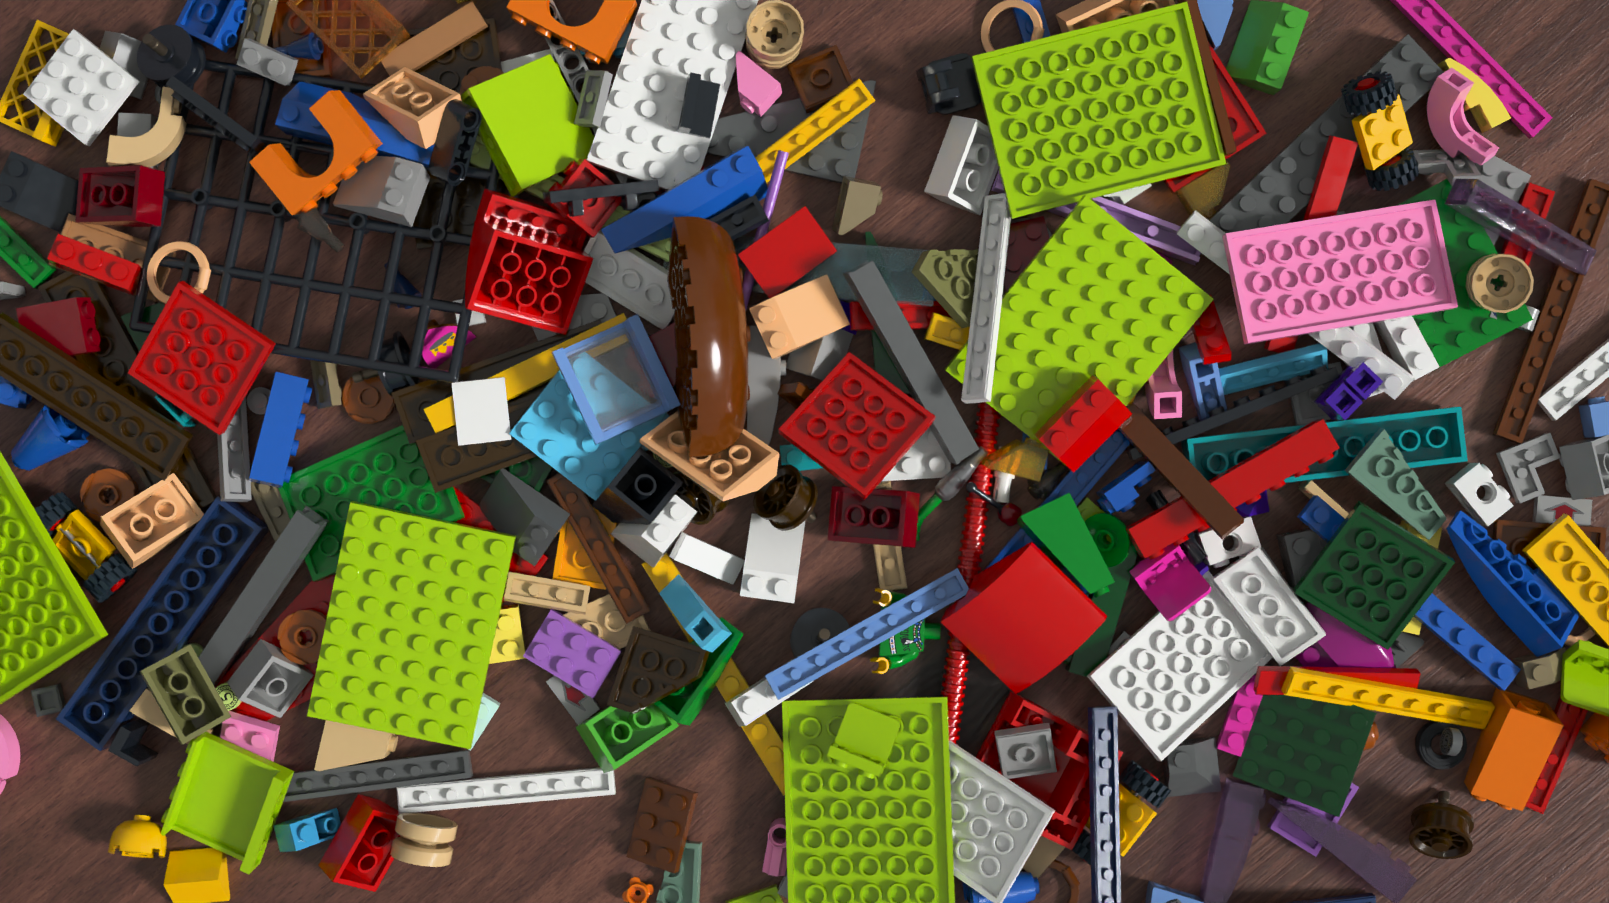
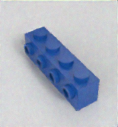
[249,372,312,488]

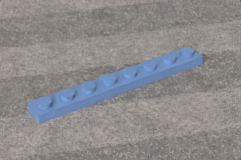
[765,568,969,700]

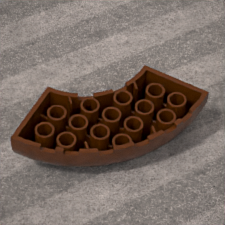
[667,217,751,458]

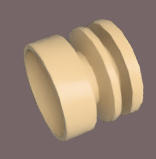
[745,0,804,69]
[1465,253,1534,313]

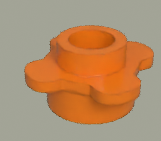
[622,877,654,903]

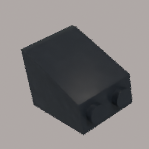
[592,447,683,524]

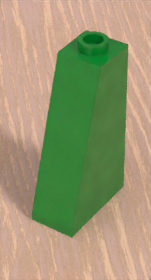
[1017,493,1115,598]

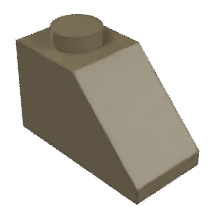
[832,176,883,235]
[1510,646,1566,689]

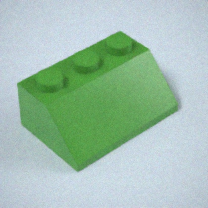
[1226,0,1309,96]

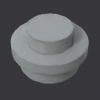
[247,387,271,414]

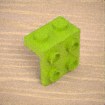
[1561,640,1609,717]
[827,703,900,779]

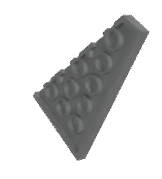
[706,80,876,184]

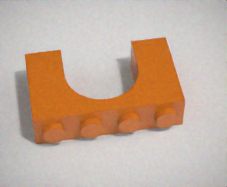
[506,0,638,65]
[249,90,383,215]

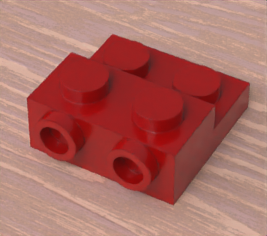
[547,159,621,238]

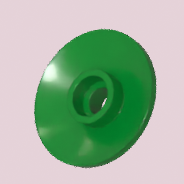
[1085,513,1131,568]

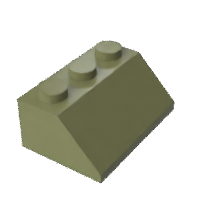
[139,644,231,745]

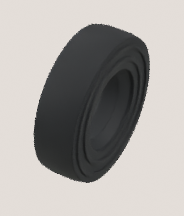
[1415,721,1467,769]

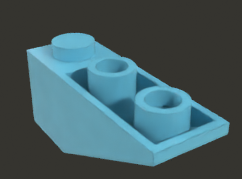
[659,574,732,652]

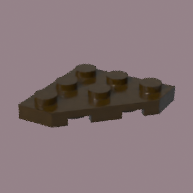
[607,626,710,714]

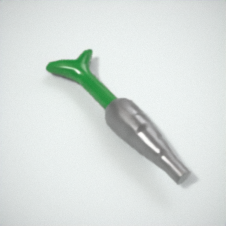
[916,446,988,541]

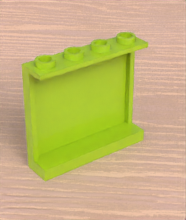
[461,54,595,197]
[161,732,294,874]

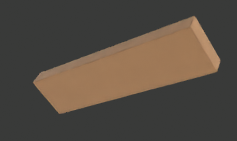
[379,1,488,76]

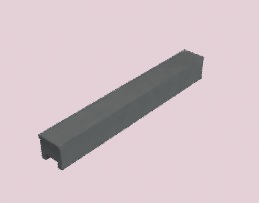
[842,260,979,465]
[198,506,330,688]

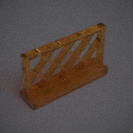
[286,0,411,79]

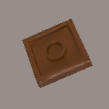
[786,44,854,113]

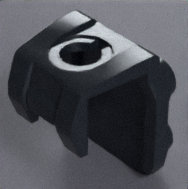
[916,53,982,115]

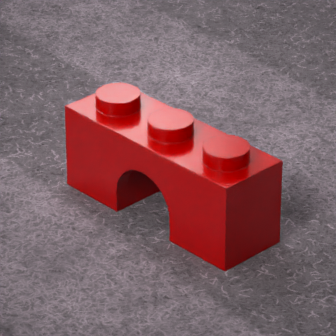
[47,234,142,296]

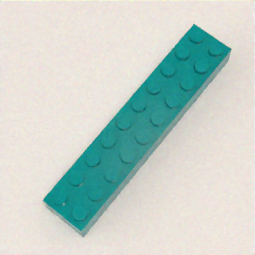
[1181,407,1468,483]

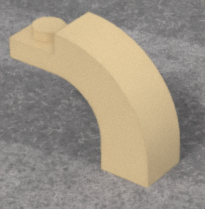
[106,87,186,167]

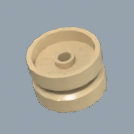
[390,813,458,867]

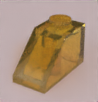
[1176,161,1230,218]
[981,437,1049,482]

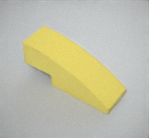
[1438,58,1511,133]

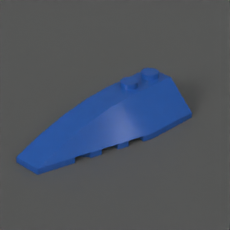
[275,82,434,167]
[600,146,768,254]
[1446,510,1580,657]

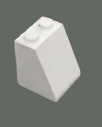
[611,494,697,568]

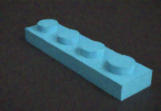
[1219,343,1328,395]

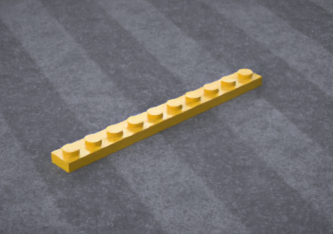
[642,552,785,796]

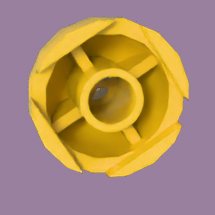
[108,815,167,858]

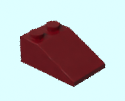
[75,165,165,227]
[828,486,920,548]

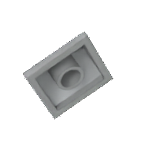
[99,31,149,100]
[786,329,853,381]

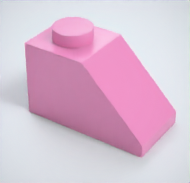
[736,51,782,117]

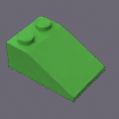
[576,704,679,773]

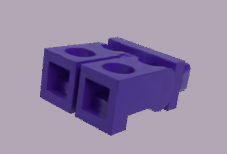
[1313,362,1383,421]

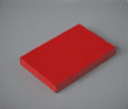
[738,206,837,299]

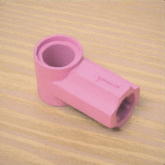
[762,818,787,877]

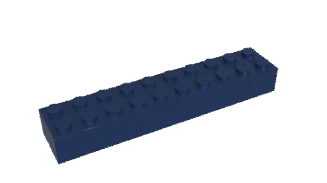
[56,496,269,751]

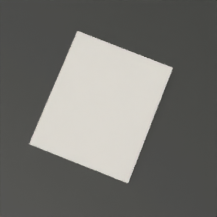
[452,377,511,446]

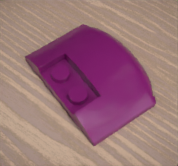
[1295,602,1396,668]

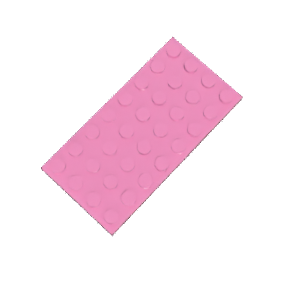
[1222,200,1458,344]

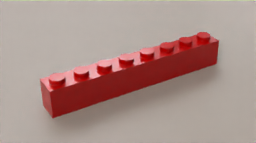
[1126,419,1339,560]

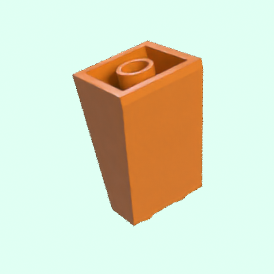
[1464,687,1564,811]

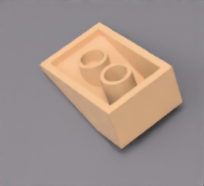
[363,67,462,149]
[749,274,850,359]
[100,473,204,569]

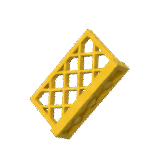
[0,20,69,147]

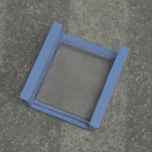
[552,314,680,445]

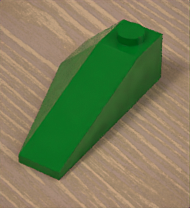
[654,617,744,726]

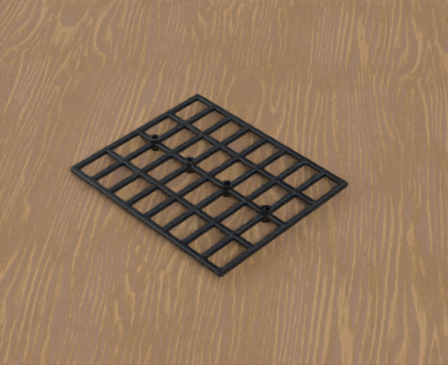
[129,60,500,383]

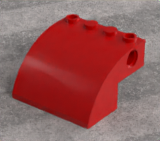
[976,691,1124,850]

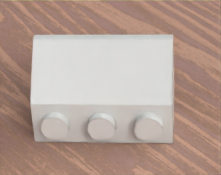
[924,115,998,215]

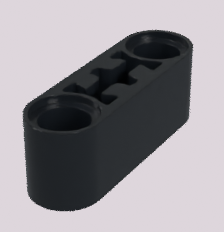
[429,99,482,186]

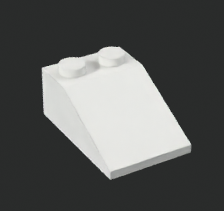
[740,513,805,603]

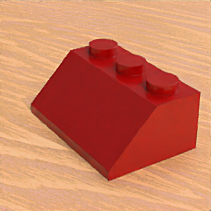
[1034,375,1132,472]
[318,794,403,892]

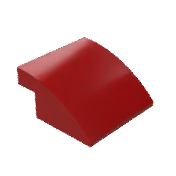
[465,189,594,335]
[941,542,1107,694]

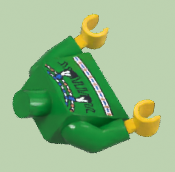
[870,588,941,674]

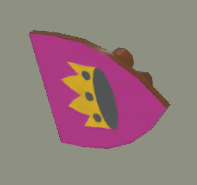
[422,319,476,369]

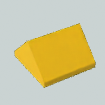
[163,847,230,903]

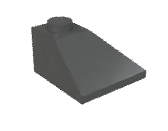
[1162,737,1221,797]

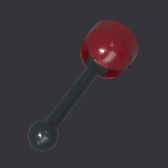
[966,482,1022,526]

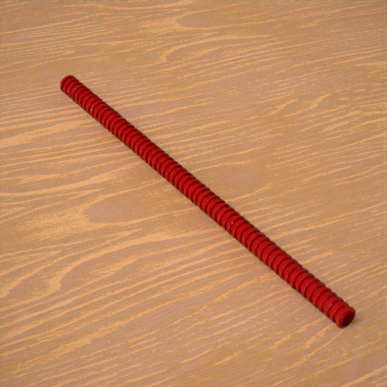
[941,402,1001,745]

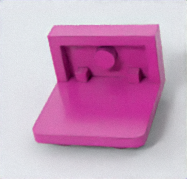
[1129,543,1212,621]

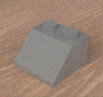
[1559,435,1609,500]
[227,639,313,718]

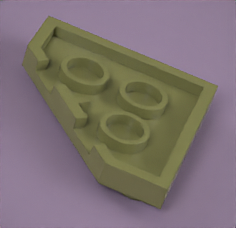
[911,249,979,328]

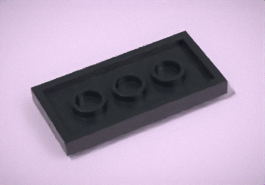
[166,75,267,157]

